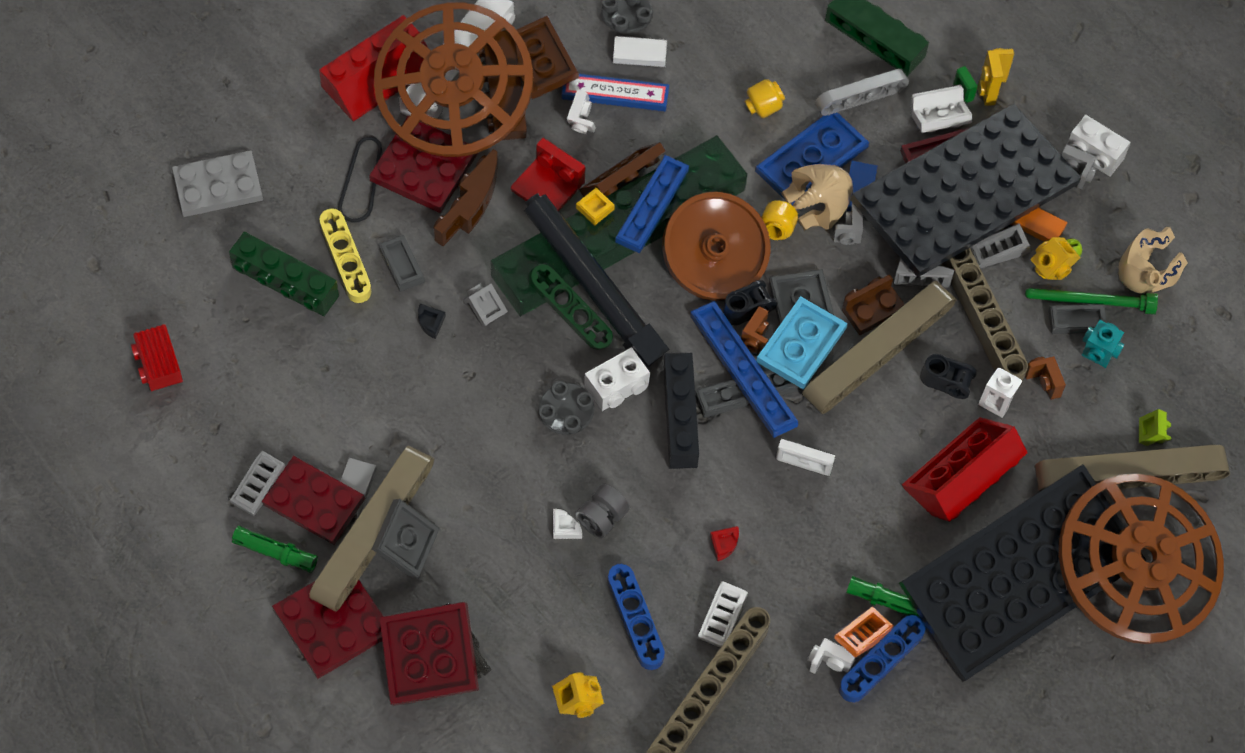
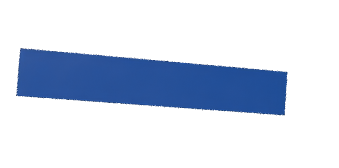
[691,301,798,438]

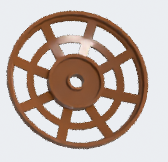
[374,3,533,157]
[1059,474,1224,644]

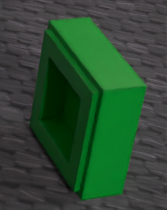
[953,66,978,103]

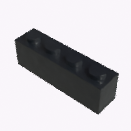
[663,353,699,469]

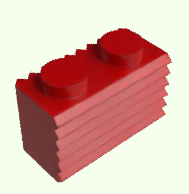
[131,324,183,391]

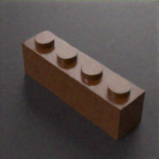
[478,30,527,141]

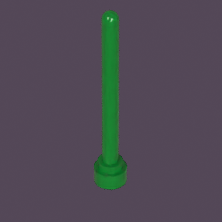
[1025,288,1158,315]

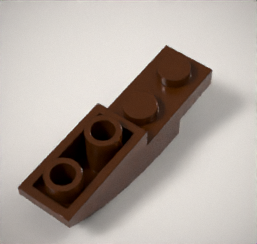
[434,149,498,247]

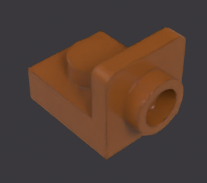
[741,306,770,354]
[1025,356,1066,400]

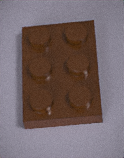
[516,16,580,100]
[579,142,665,197]

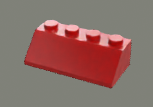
[319,15,429,122]
[902,417,1028,522]

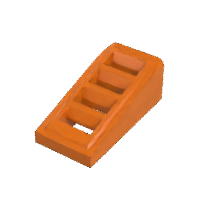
[834,607,893,658]

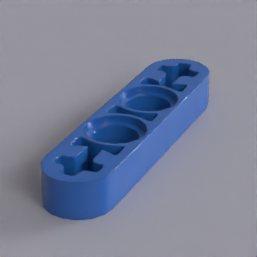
[608,564,665,670]
[839,615,926,703]

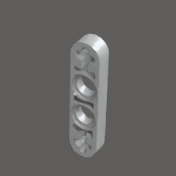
[815,69,909,116]

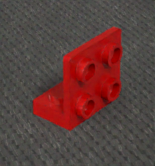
[511,138,585,211]

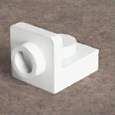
[567,89,596,134]
[978,368,1022,418]
[808,638,855,674]

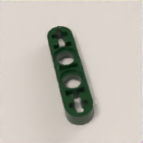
[528,264,613,350]

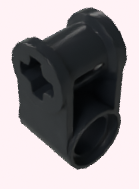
[723,280,777,326]
[920,354,977,399]

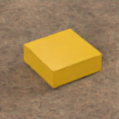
[576,188,615,226]

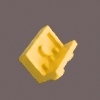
[978,48,1014,106]

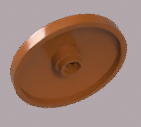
[662,192,771,301]

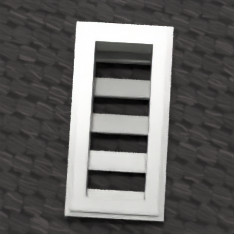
[698,581,748,648]

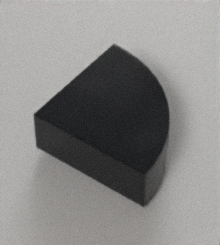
[418,304,446,339]

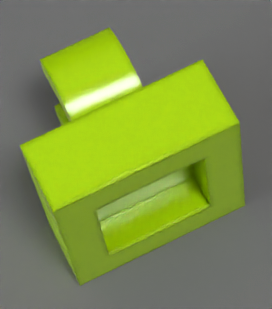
[1139,409,1171,446]

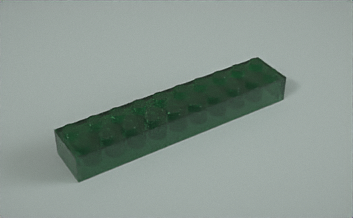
[490,135,747,317]

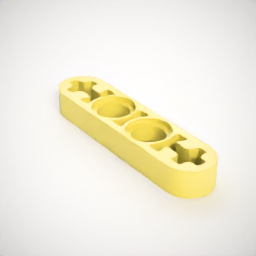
[319,209,371,303]

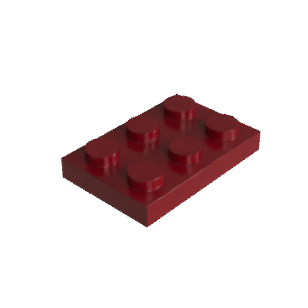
[262,456,366,545]

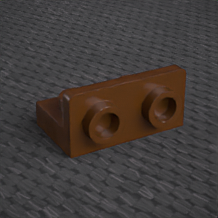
[842,275,905,336]

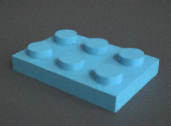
[757,296,848,390]

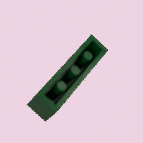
[825,0,929,77]

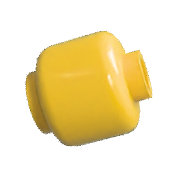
[744,79,785,118]
[761,200,798,240]

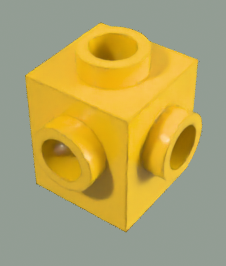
[1030,237,1081,280]
[552,672,604,718]

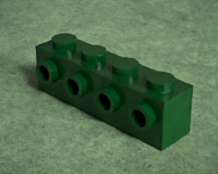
[229,231,339,317]

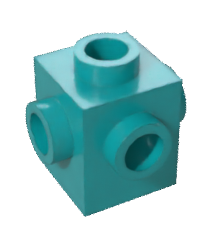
[1081,320,1125,368]

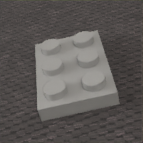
[172,150,263,217]

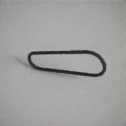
[338,136,382,222]

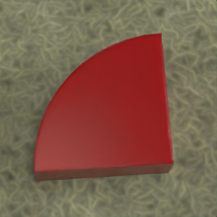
[710,526,739,561]

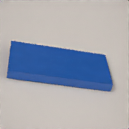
[755,112,869,205]

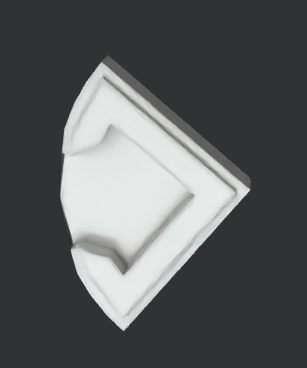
[553,509,582,539]

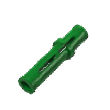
[232,526,318,573]
[846,576,921,618]

